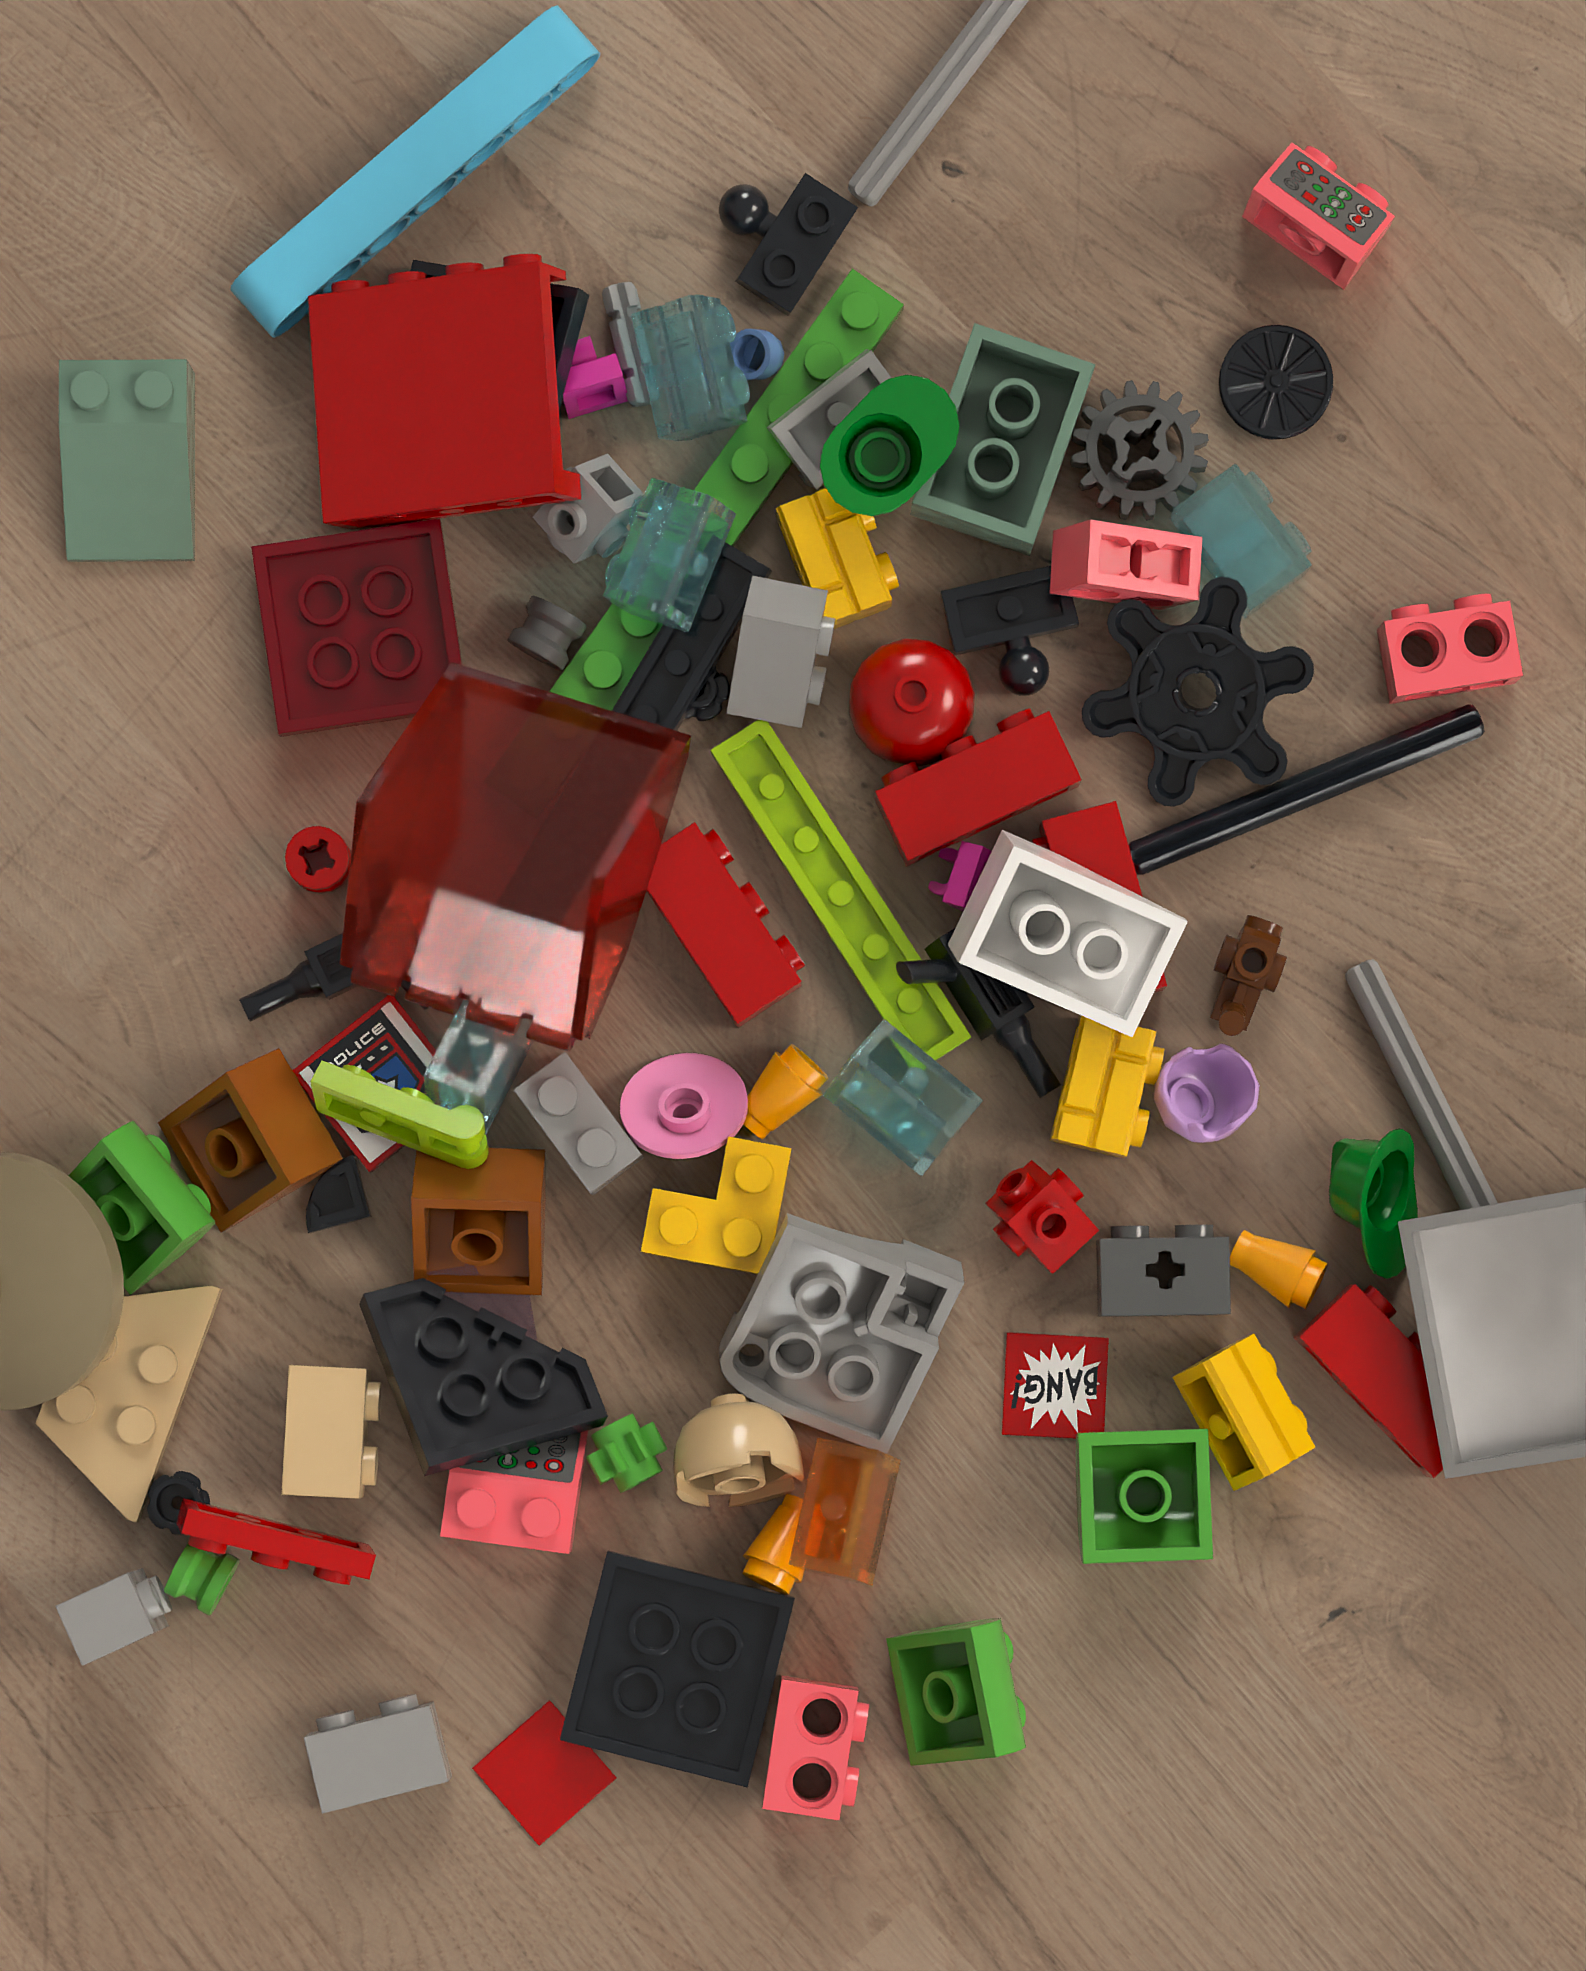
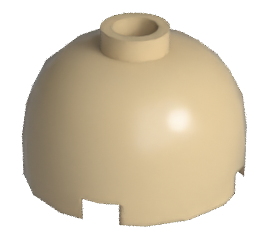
[673,1394,804,1507]

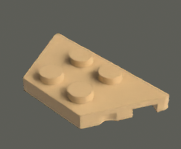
[36,1286,223,1523]

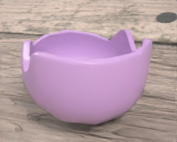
[1154,1044,1260,1143]

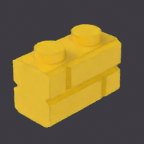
[776,488,899,629]
[1049,1015,1165,1158]
[1172,1333,1315,1491]

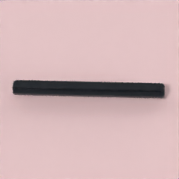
[1129,704,1485,875]

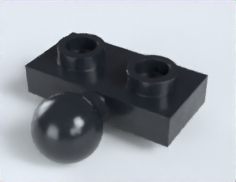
[719,173,858,316]
[940,566,1079,696]

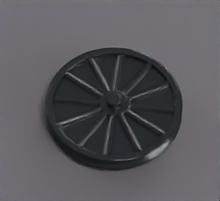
[1219,325,1333,439]

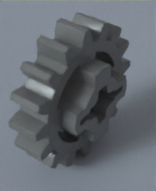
[1070,380,1209,521]

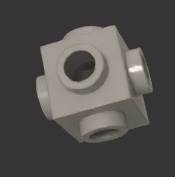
[533,453,649,563]

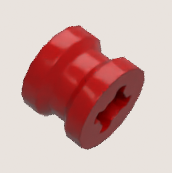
[285,826,353,894]

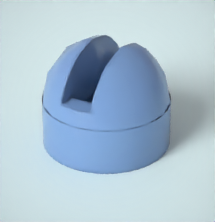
[728,329,784,380]

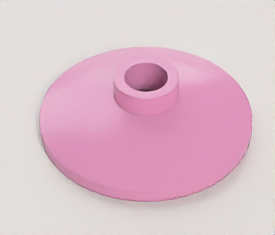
[620,1053,748,1159]

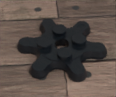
[1082,576,1314,807]

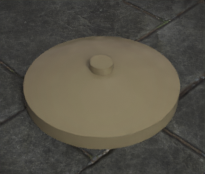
[0,1152,124,1410]

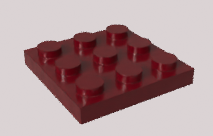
[251,518,469,737]

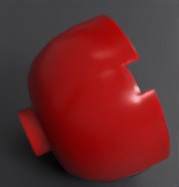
[849,638,975,767]

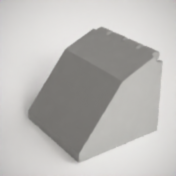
[1398,1188,1586,1479]

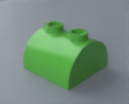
[68,1121,216,1295]
[1076,1429,1213,1564]
[886,1618,1026,1766]

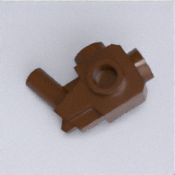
[1210,915,1287,1036]

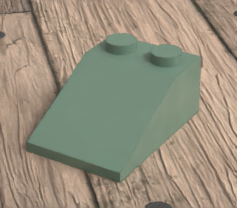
[59,359,195,562]

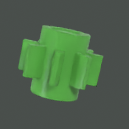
[586,1413,667,1493]

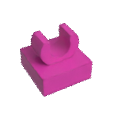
[562,336,628,419]
[928,841,992,912]

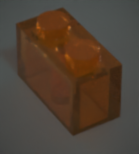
[789,1438,901,1586]

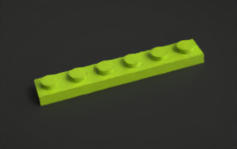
[710,720,971,1073]

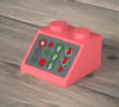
[1242,143,1395,290]
[440,1430,589,1554]

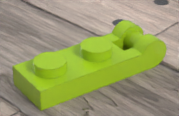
[310,1060,489,1169]

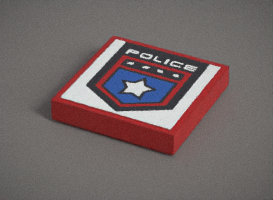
[292,993,471,1173]

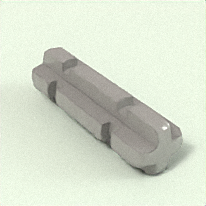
[602,282,662,407]

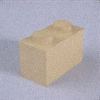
[281,1365,382,1499]

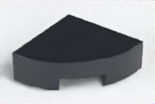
[306,1154,372,1234]

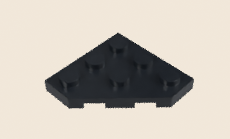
[359,1278,608,1476]

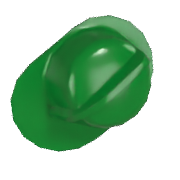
[820,374,960,516]
[1329,1128,1418,1279]

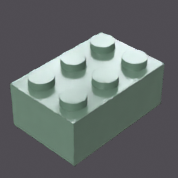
[910,323,1096,556]

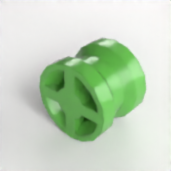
[164,1544,240,1616]

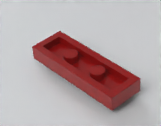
[176,1498,376,1585]

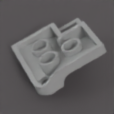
[719,1213,964,1455]

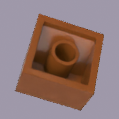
[158,1048,343,1233]
[411,1148,546,1295]

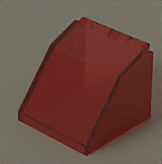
[340,662,692,1052]

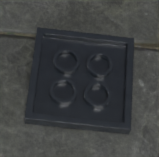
[560,1550,795,1788]

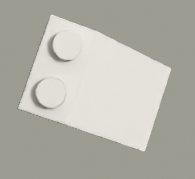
[948,830,1188,1037]

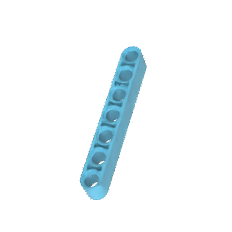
[230,5,601,338]

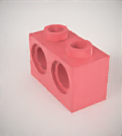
[1050,520,1202,610]
[1377,594,1523,704]
[762,1676,869,1820]

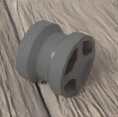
[507,596,587,671]

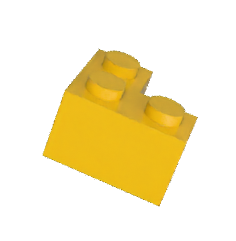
[641,1136,792,1275]

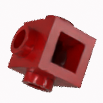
[985,1160,1099,1274]

